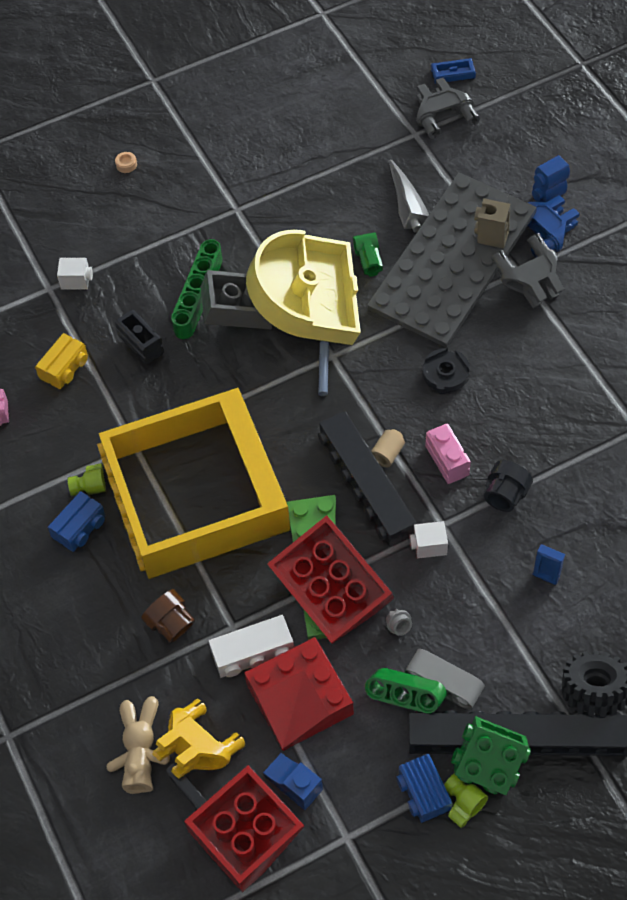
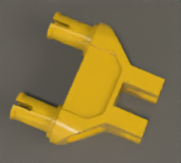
[152,699,245,779]

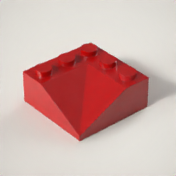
[244,637,354,751]
[184,765,304,893]

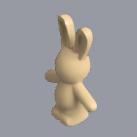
[106,696,170,794]

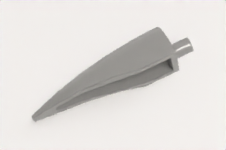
[389,159,429,232]

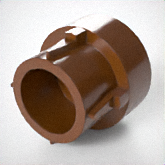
[141,589,195,643]

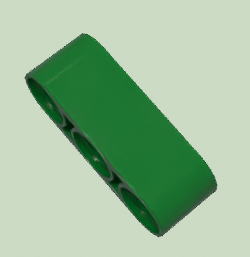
[365,668,447,713]

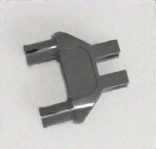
[416,78,480,139]
[491,233,564,308]

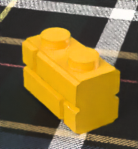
[35,333,88,389]

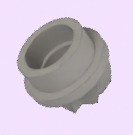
[386,609,412,636]

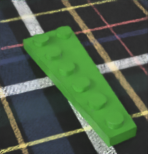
[287,495,336,640]

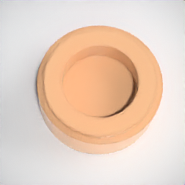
[115,152,137,173]

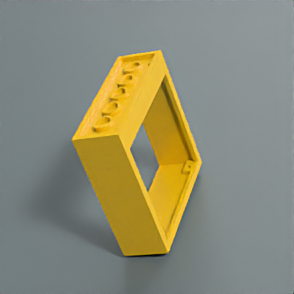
[97,388,290,579]

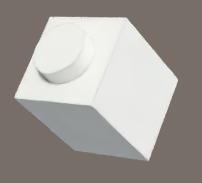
[57,258,93,289]
[409,521,448,558]

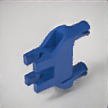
[527,195,580,258]

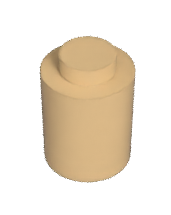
[371,429,405,468]

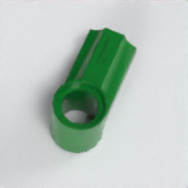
[353,232,383,277]

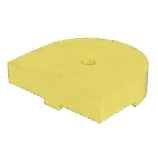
[246,230,361,345]

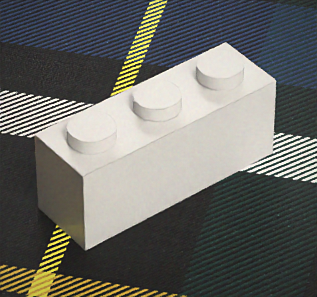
[208,615,294,678]

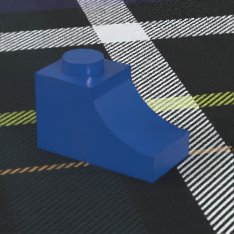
[263,753,323,810]

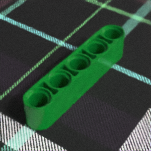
[171,239,222,339]

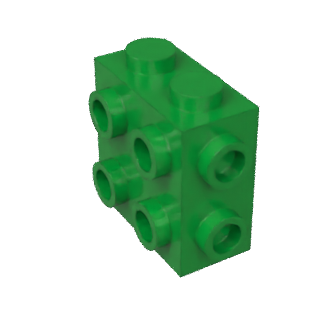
[451,716,530,795]

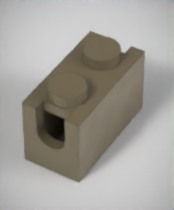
[474,198,511,249]

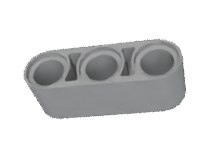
[404,649,485,710]

